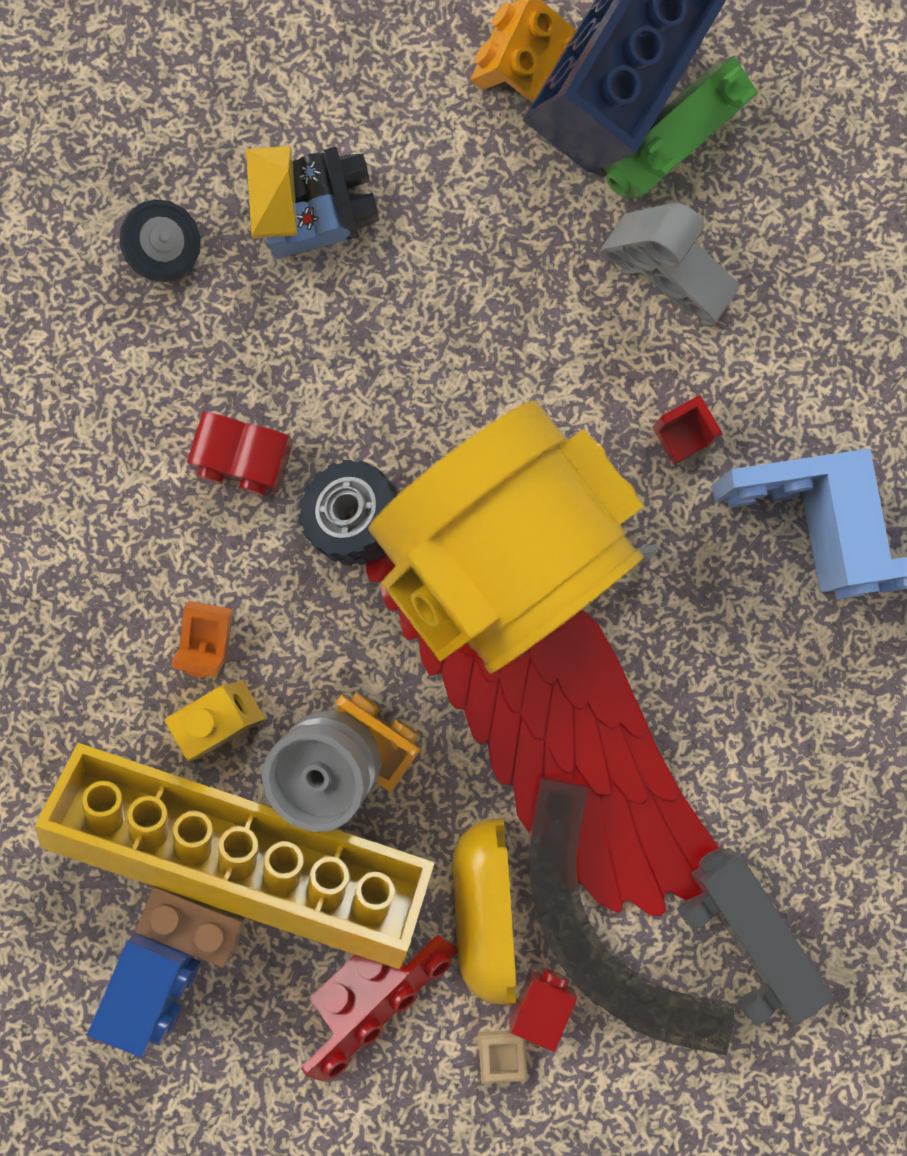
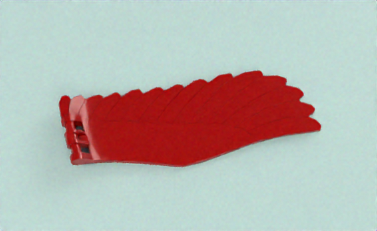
[366,552,720,916]

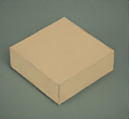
[478,1030,528,1084]

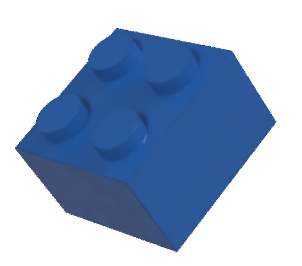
[87,933,201,1058]

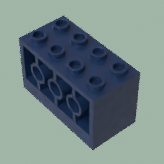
[522,0,726,173]

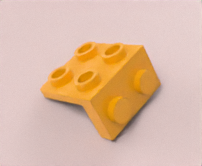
[470,0,576,103]
[336,692,422,793]

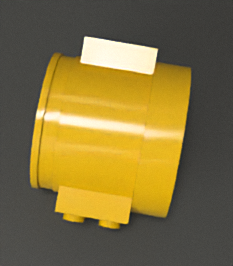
[368,400,644,674]

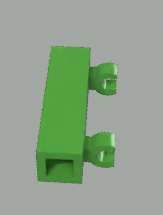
[603,56,758,199]

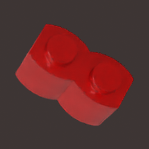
[187,411,293,497]

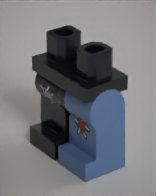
[267,147,380,259]

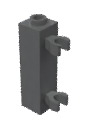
[676,848,835,1026]

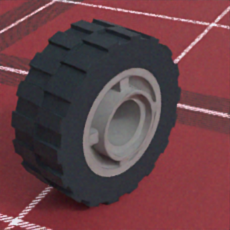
[298,460,399,566]

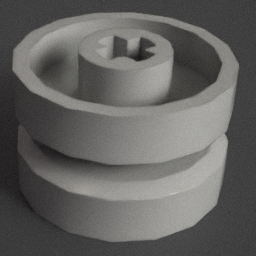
[262,710,382,832]

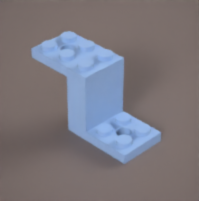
[712,448,907,600]

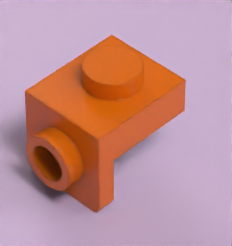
[172,601,233,677]

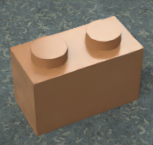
[135,886,248,968]

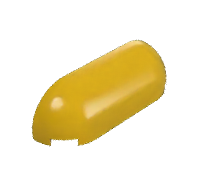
[452,818,516,1005]

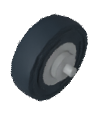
[119,199,201,282]

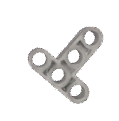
[599,203,739,327]

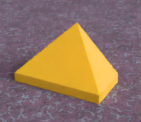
[246,146,298,239]

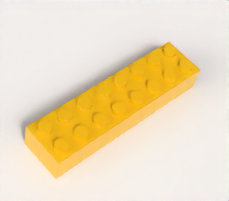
[34,743,435,969]

